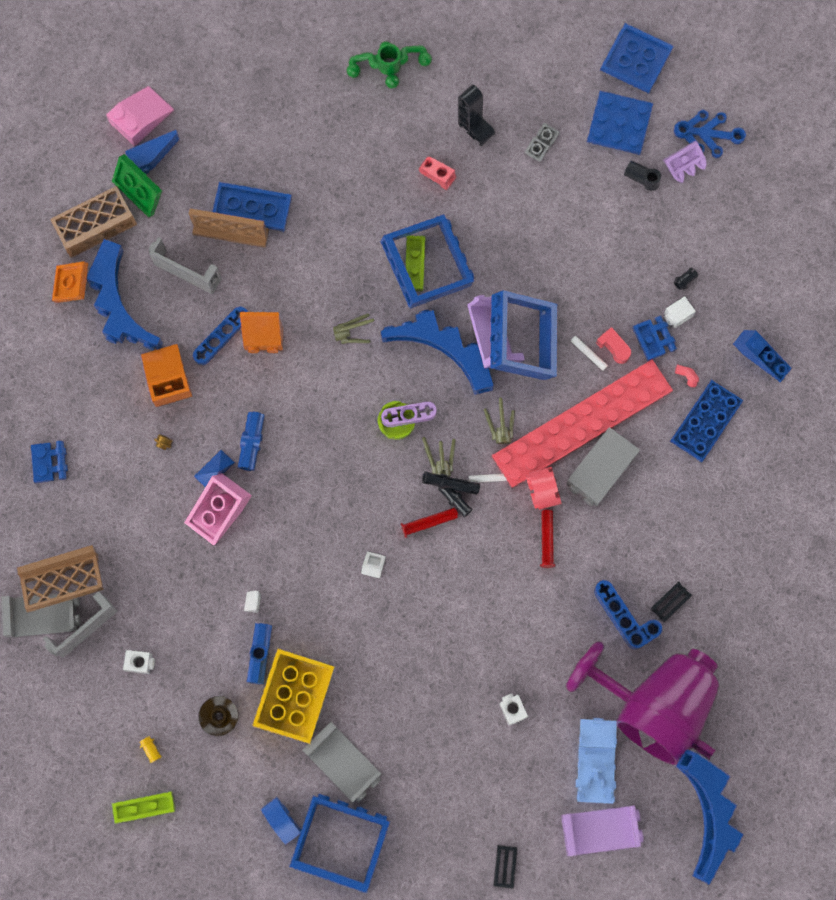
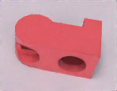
[419,157,456,190]
[596,327,631,364]

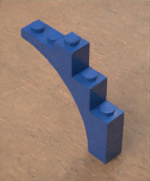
[87,239,163,350]
[380,310,493,395]
[676,750,744,885]

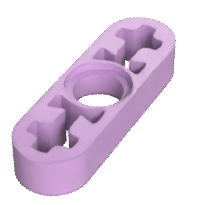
[381,402,436,427]

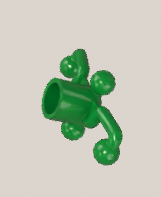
[346,41,432,89]

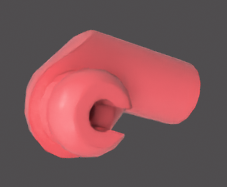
[675,364,699,388]

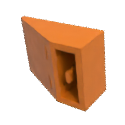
[141,344,193,407]

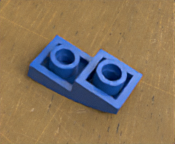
[261,797,301,844]

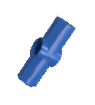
[238,412,265,471]
[247,623,272,685]

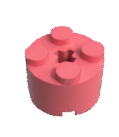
[526,467,562,510]

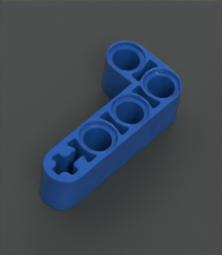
[594,580,662,650]

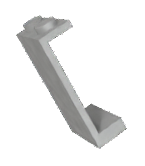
[149,237,222,295]
[566,427,640,507]
[1,590,81,638]
[43,591,118,658]
[303,722,382,803]

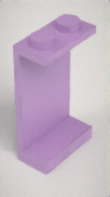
[467,295,525,368]
[561,805,643,856]

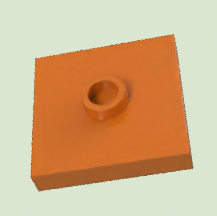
[52,261,89,303]

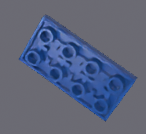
[670,380,744,462]

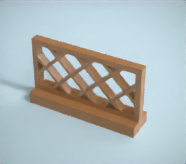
[50,186,137,258]
[189,208,269,248]
[17,545,104,613]

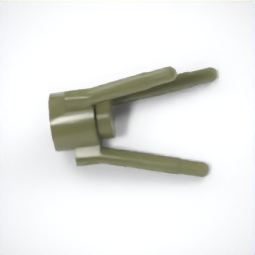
[333,313,375,344]
[484,397,515,444]
[422,437,456,477]

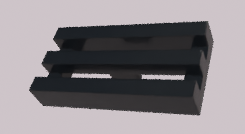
[650,581,692,622]
[493,845,518,889]

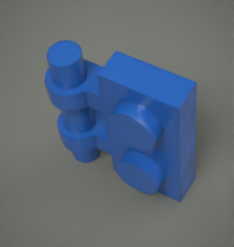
[632,316,677,361]
[31,441,68,483]

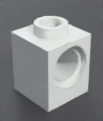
[664,297,696,328]
[123,650,155,674]
[499,694,528,726]

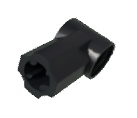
[624,160,661,191]

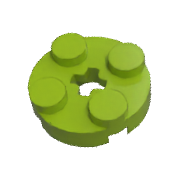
[378,401,415,440]

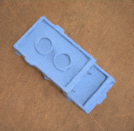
[575,718,618,804]

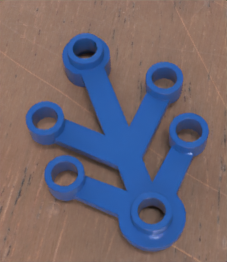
[673,110,746,158]

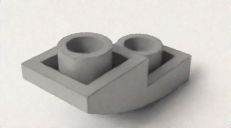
[524,123,560,162]

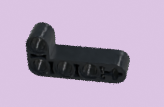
[458,84,495,146]

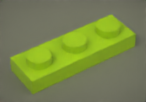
[405,235,425,291]
[112,792,176,824]

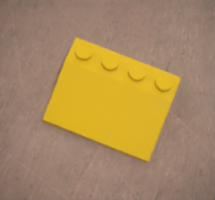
[252,649,334,744]

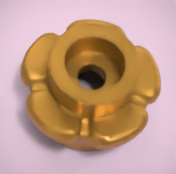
[154,434,173,450]

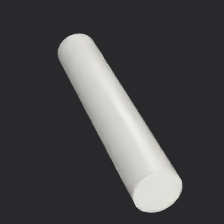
[571,336,608,371]
[469,474,507,483]

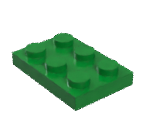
[112,154,162,218]

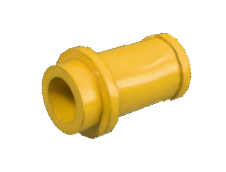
[140,736,162,763]

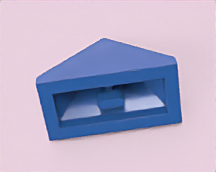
[194,450,235,488]

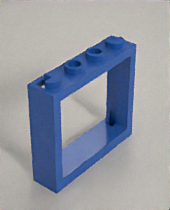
[380,214,474,309]
[490,290,557,380]
[289,794,390,893]

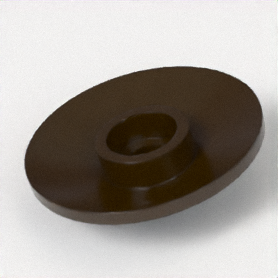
[198,696,238,736]

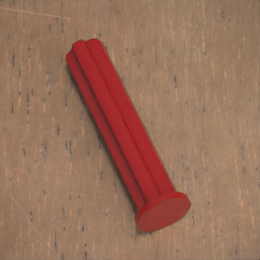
[400,508,458,538]
[540,510,555,568]

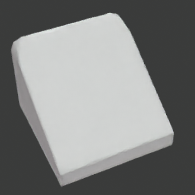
[361,552,386,578]
[244,591,261,613]

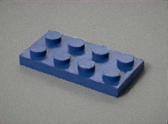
[212,182,292,232]

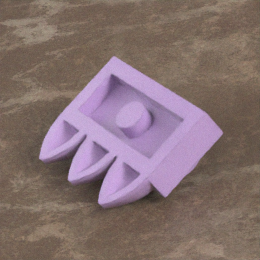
[663,141,706,183]

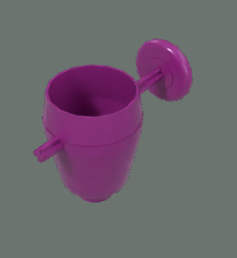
[566,641,719,765]

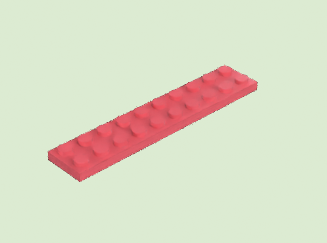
[492,359,673,488]

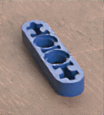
[193,307,248,365]

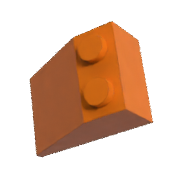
[240,312,283,354]

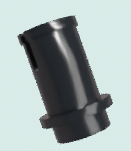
[674,267,698,290]

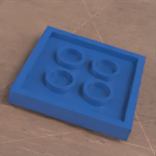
[600,23,674,94]
[587,91,653,155]

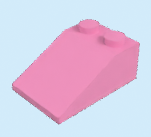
[106,86,174,146]
[184,473,252,545]

